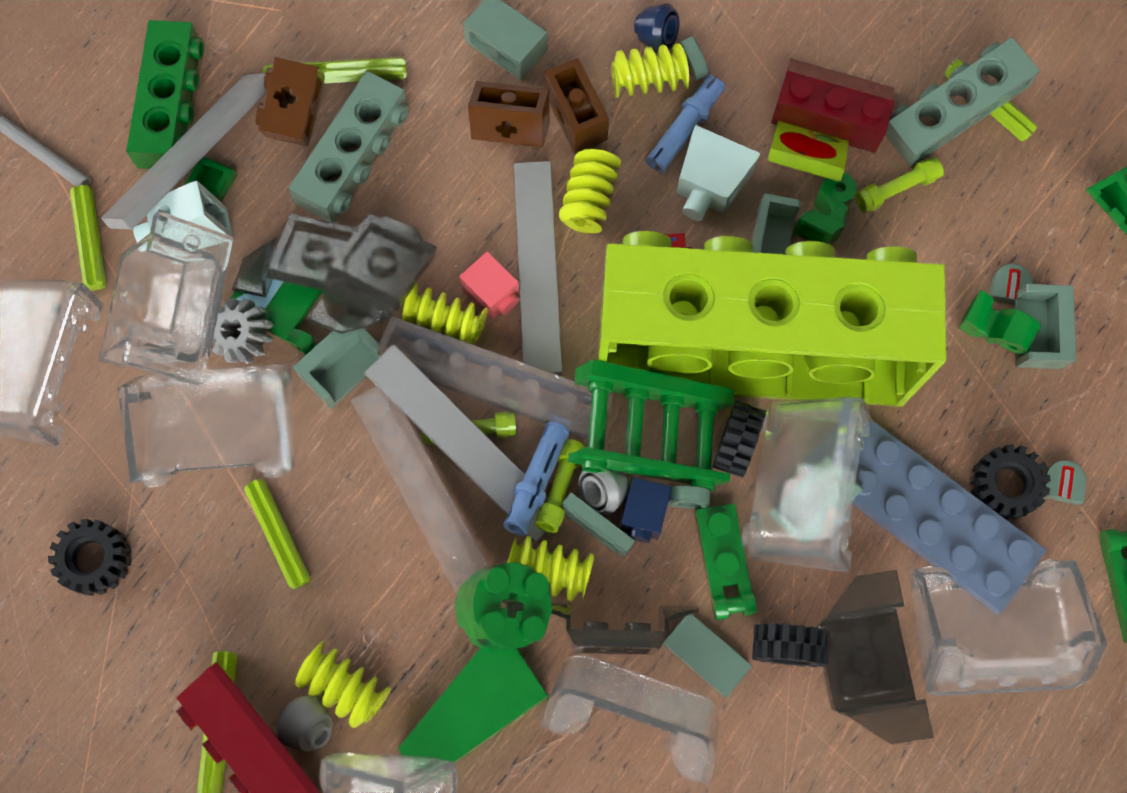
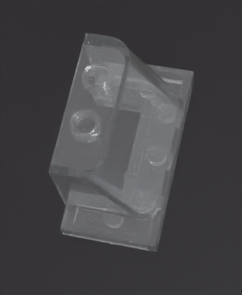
[98,211,233,386]

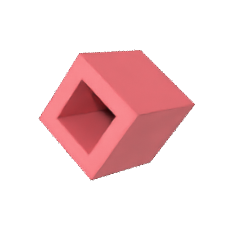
[459,252,520,320]

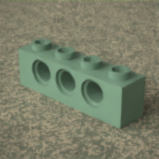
[885,37,1040,168]
[288,71,409,224]

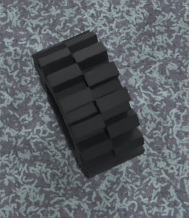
[713,400,766,478]
[969,444,1051,520]
[48,519,132,596]
[752,623,830,667]

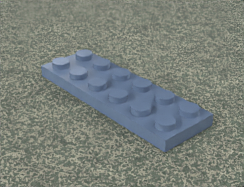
[802,404,1047,615]

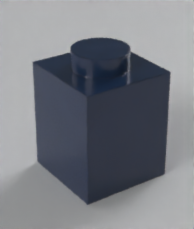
[620,477,671,543]

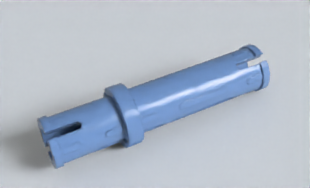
[645,75,726,173]
[503,421,570,536]

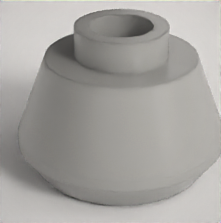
[578,469,629,515]
[277,695,333,752]

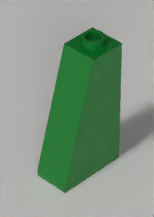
[397,647,548,785]

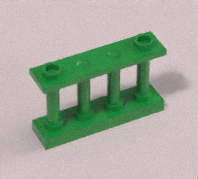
[568,359,734,492]

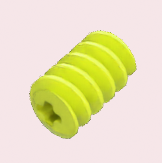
[611,43,689,98]
[559,149,621,234]
[402,282,488,346]
[507,535,594,602]
[295,641,391,728]

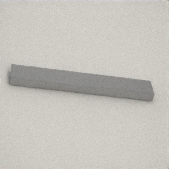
[101,73,267,230]
[514,161,562,378]
[364,344,548,542]

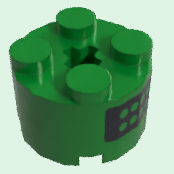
[455,562,552,650]

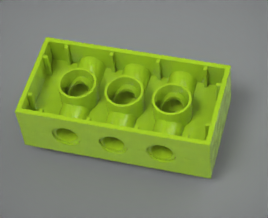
[598,231,946,407]

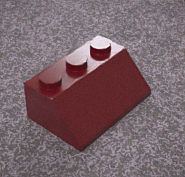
[771,58,895,153]

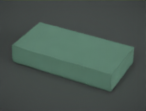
[562,492,635,558]
[662,612,752,698]

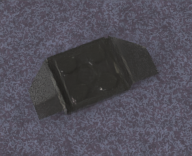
[307,213,437,334]
[232,214,391,323]
[816,570,934,744]
[551,603,699,655]

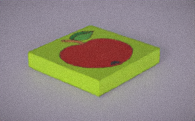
[767,121,849,181]

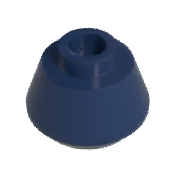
[634,3,680,53]

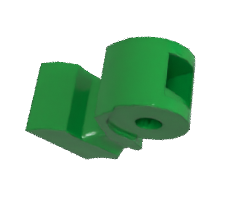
[793,173,857,245]
[958,290,1042,355]

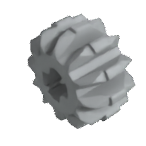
[205,299,274,364]

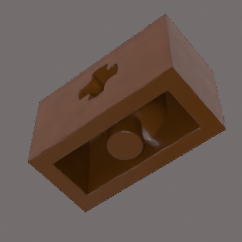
[256,57,325,147]
[544,58,609,154]
[468,81,550,148]

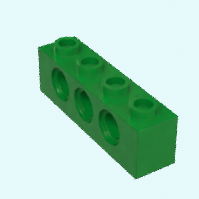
[126,20,204,169]

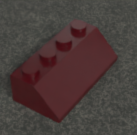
[176,661,321,793]

